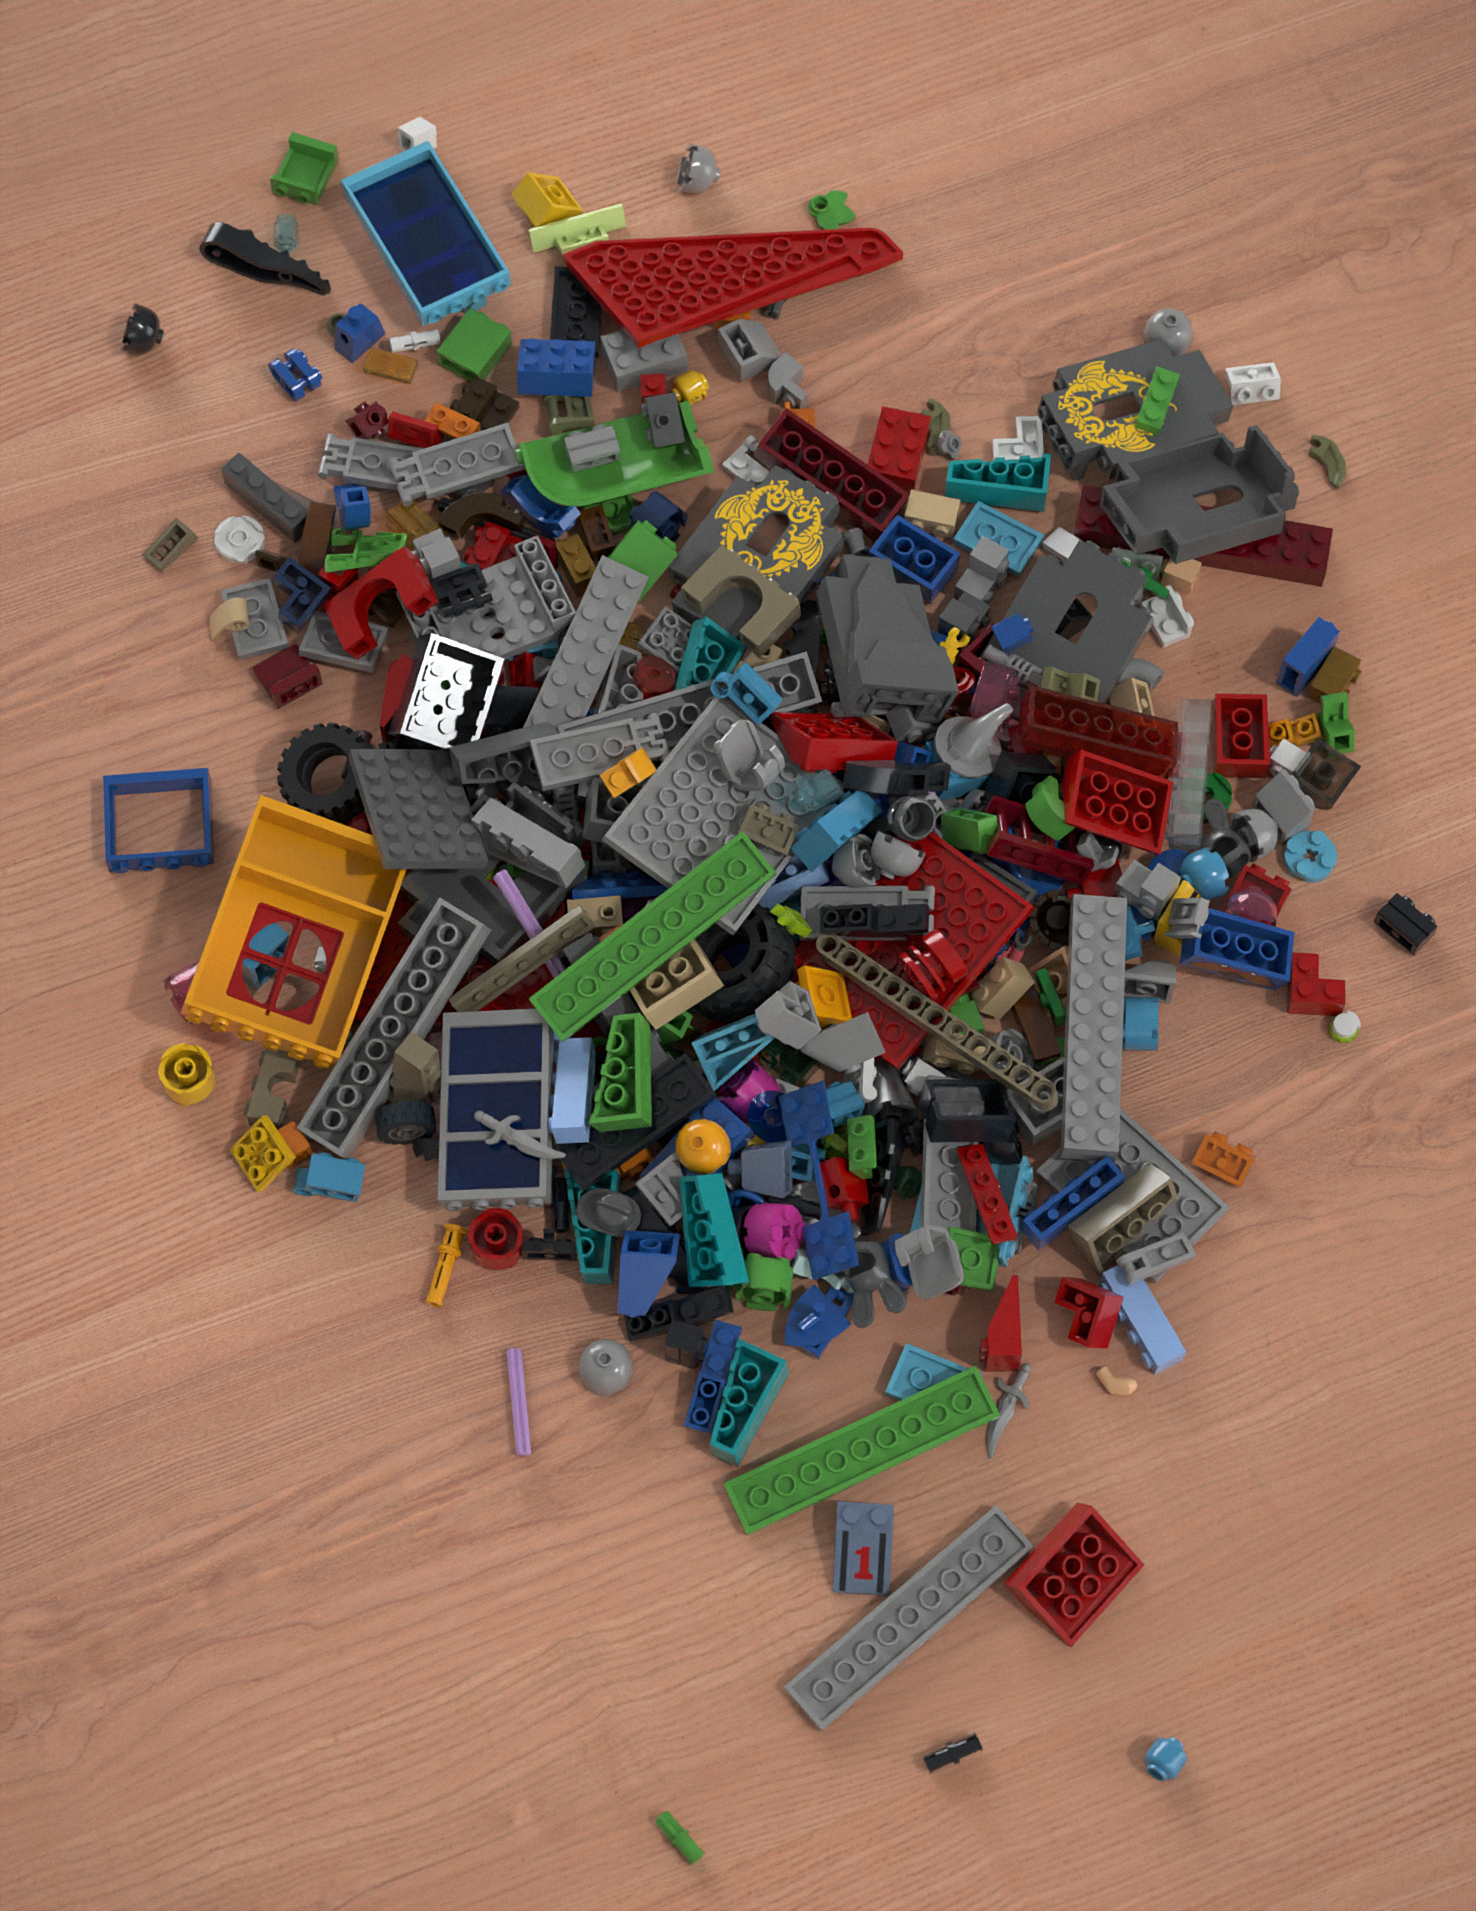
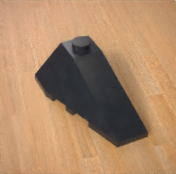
[862,1118,905,1236]

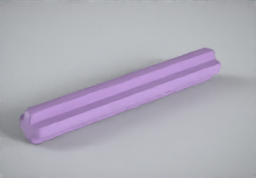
[507,1348,531,1456]

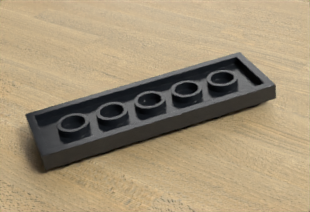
[552,1053,717,1192]

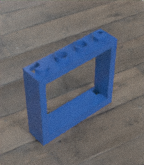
[103,768,214,873]

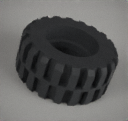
[277,723,373,825]

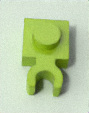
[770,904,813,938]

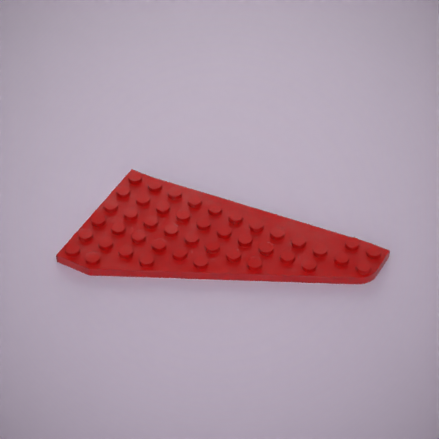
[563,228,904,348]

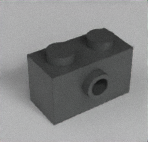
[641,392,685,448]

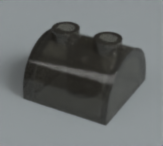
[1291,738,1361,810]

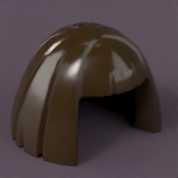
[1029,889,1072,950]

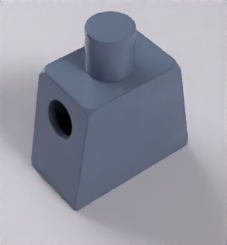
[728,1141,793,1198]

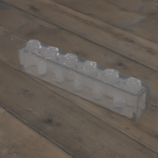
[1164,699,1213,850]

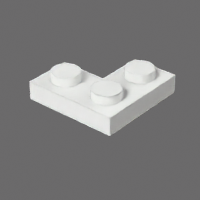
[992,416,1044,460]

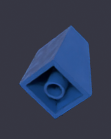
[618,1230,680,1317]

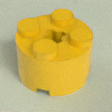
[158,1043,216,1106]

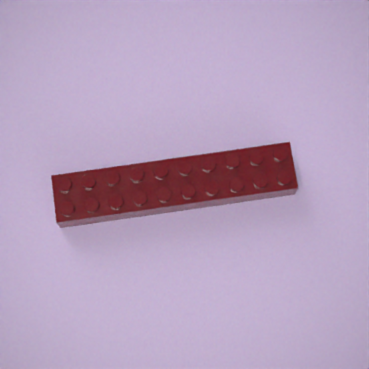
[1074,485,1333,587]

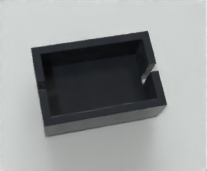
[918,1079,1016,1142]

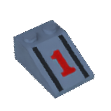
[832,1502,894,1596]

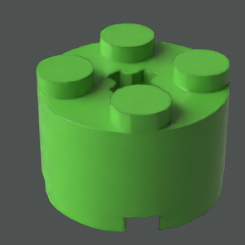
[735,1253,794,1311]

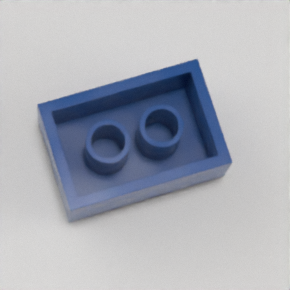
[517,338,595,397]
[868,515,961,605]

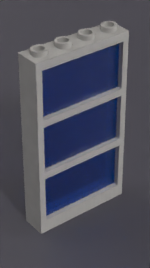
[438,1009,554,1211]

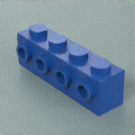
[1021,1156,1125,1251]

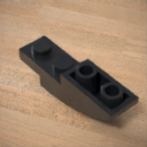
[843,760,951,795]
[820,903,930,938]
[623,1285,734,1341]

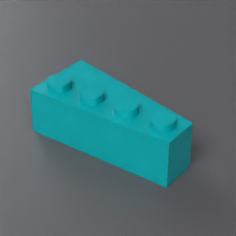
[944,454,1051,512]
[674,616,746,691]
[564,1169,622,1284]
[679,1173,749,1287]
[710,1338,790,1467]

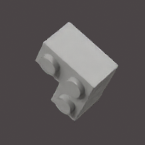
[411,529,461,582]
[954,536,1010,605]
[1114,860,1181,922]
[755,981,821,1050]

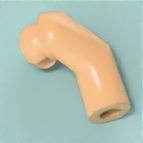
[1096,1366,1137,1395]

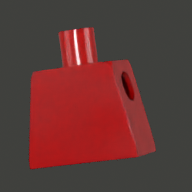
[1065,858,1130,906]
[820,1157,869,1223]

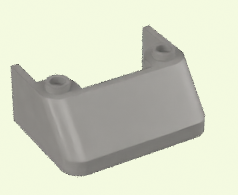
[800,1012,885,1075]

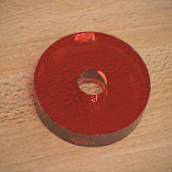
[633,656,675,697]

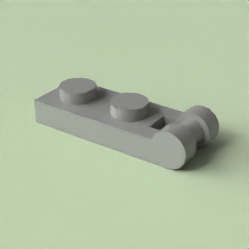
[1116,1232,1196,1285]

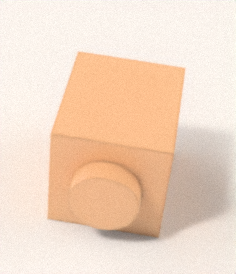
[1160,558,1202,595]

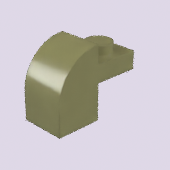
[1040,667,1101,705]

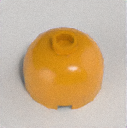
[675,1119,731,1175]

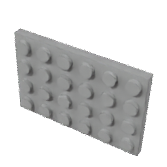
[1036,1108,1230,1284]

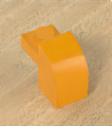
[599,747,657,798]

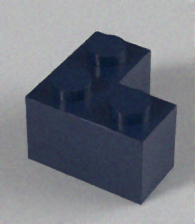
[273,557,330,634]

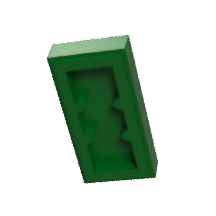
[1036,968,1066,1027]

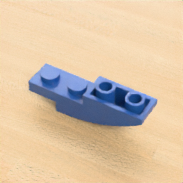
[684,1320,742,1434]

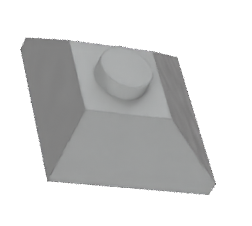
[1124,960,1176,1004]

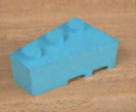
[692,1013,775,1091]

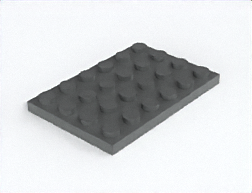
[348,749,488,869]

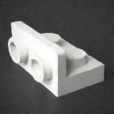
[1225,363,1281,405]
[1140,585,1194,648]

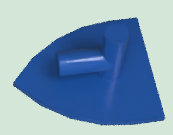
[785,1284,851,1347]

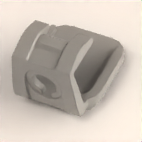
[713,719,785,791]
[895,1225,964,1300]

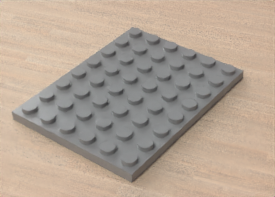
[602,696,844,935]

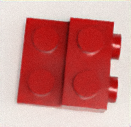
[464,521,525,570]
[1220,863,1292,926]

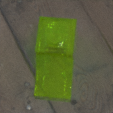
[820,1124,849,1160]

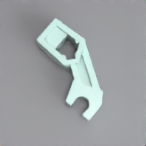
[788,1248,854,1293]

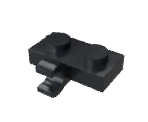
[521,1229,578,1261]

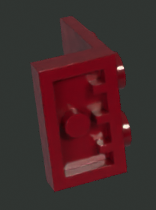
[957,623,995,688]
[253,644,323,709]

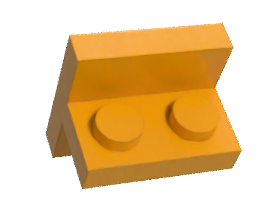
[795,965,852,1028]

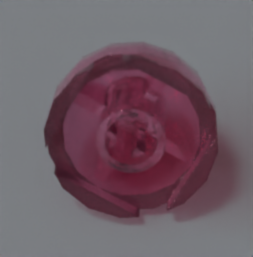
[1224,886,1277,927]

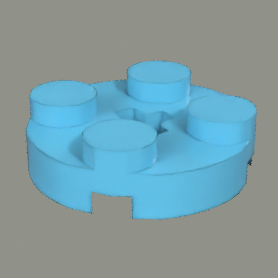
[1283,830,1337,883]

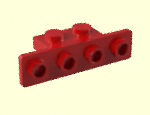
[957,1144,1017,1245]

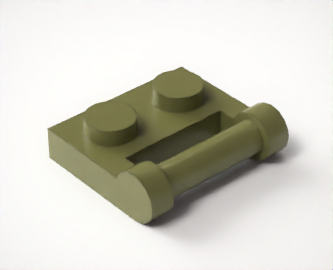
[543,395,594,434]

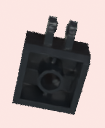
[984,751,1062,805]

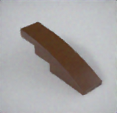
[579,505,616,567]
[1011,985,1061,1064]

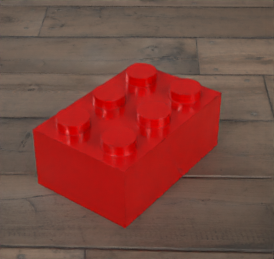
[867,406,931,494]
[1212,693,1270,778]

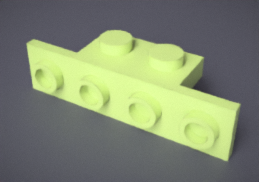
[528,204,627,256]

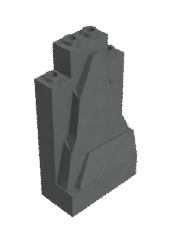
[816,554,959,723]

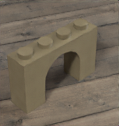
[681,545,801,657]

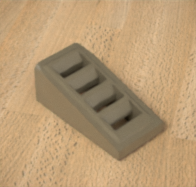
[143,518,199,572]

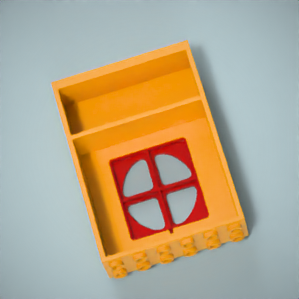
[180,795,406,1070]

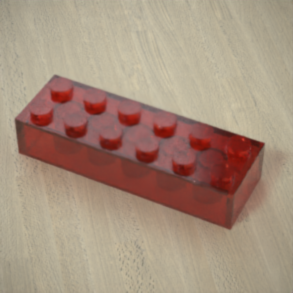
[1018,685,1178,779]

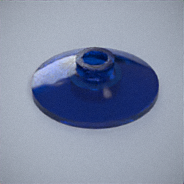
[747,1091,787,1143]

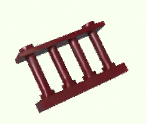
[983,795,1094,884]

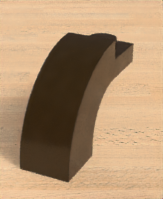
[437,493,525,539]

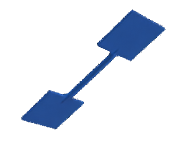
[779,1081,859,1280]

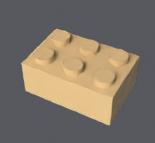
[630,939,724,1030]

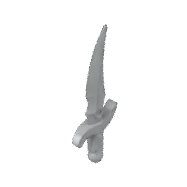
[474,1111,566,1159]
[987,1363,1031,1459]

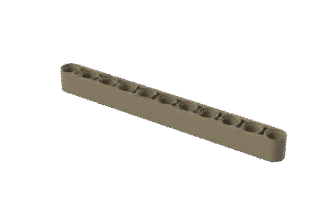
[816,934,1058,1111]

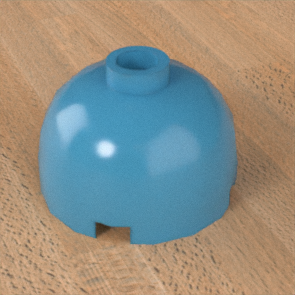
[1179,847,1229,901]

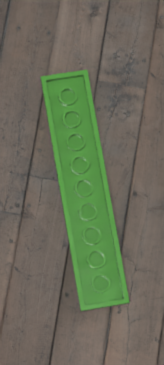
[529,831,777,1042]
[723,1366,1000,1536]

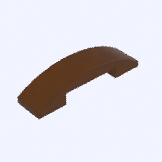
[298,502,336,579]

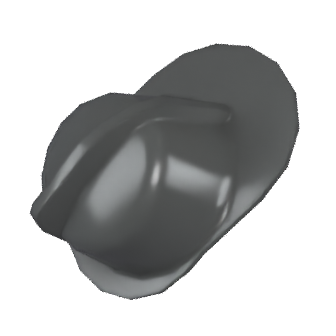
[576,1188,641,1237]

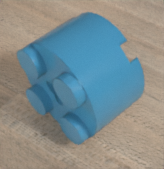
[1122,997,1159,1051]

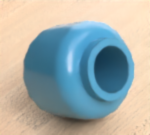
[1144,1737,1187,1782]

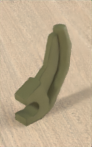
[921,398,950,455]
[1309,435,1346,489]

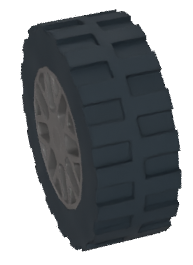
[375,1101,437,1145]

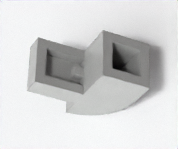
[768,352,808,409]

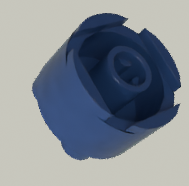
[629,491,687,543]

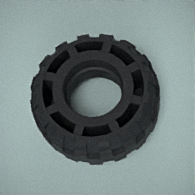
[692,903,797,1023]

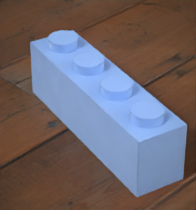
[758,855,831,908]
[548,1037,596,1144]
[1099,1263,1186,1374]

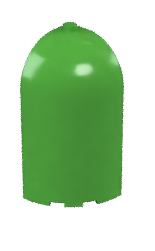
[515,400,714,506]

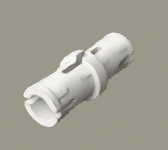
[389,329,441,354]

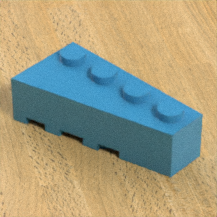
[790,790,882,872]

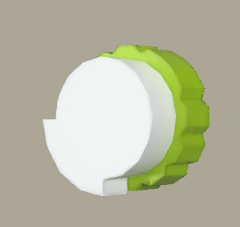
[1329,1010,1361,1044]

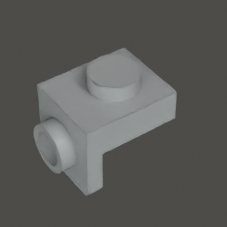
[1076,831,1119,872]

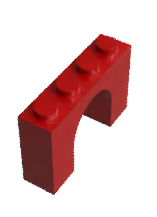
[323,546,439,660]

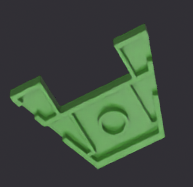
[324,528,408,572]

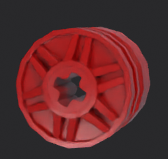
[897,928,968,1000]

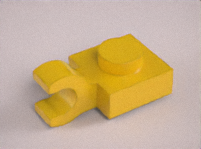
[938,627,970,665]

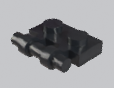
[430,563,493,618]

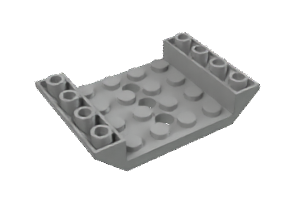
[396,536,576,660]

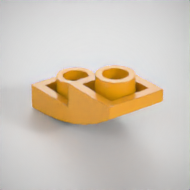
[1268,713,1324,749]

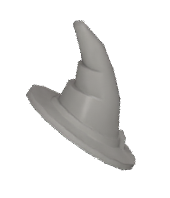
[933,703,1014,778]

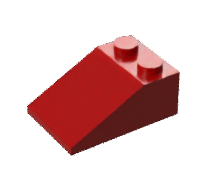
[379,654,413,743]
[979,1275,1022,1372]

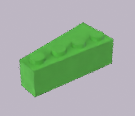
[589,1013,652,1132]

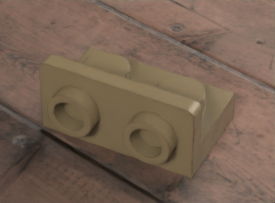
[737,802,800,856]

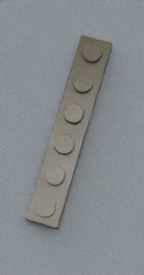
[449,905,596,1012]

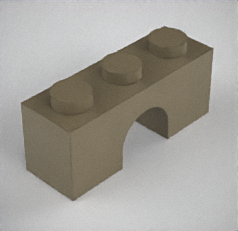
[244,1049,302,1130]

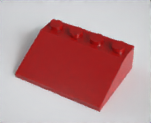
[769,712,898,773]
[1063,750,1174,856]
[1004,1502,1145,1647]

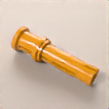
[425,1223,468,1308]

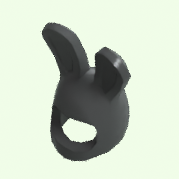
[868,794,935,842]
[1174,799,1251,878]
[842,1241,906,1328]

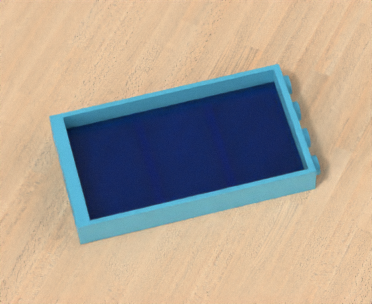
[341,141,511,326]

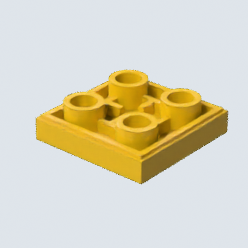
[229,1115,296,1192]

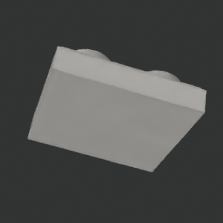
[636,606,692,677]

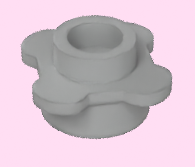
[938,430,962,459]

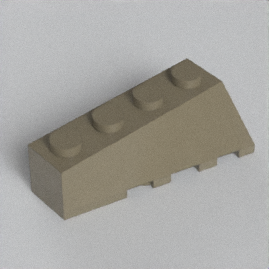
[388,1032,441,1105]
[1068,1163,1177,1278]

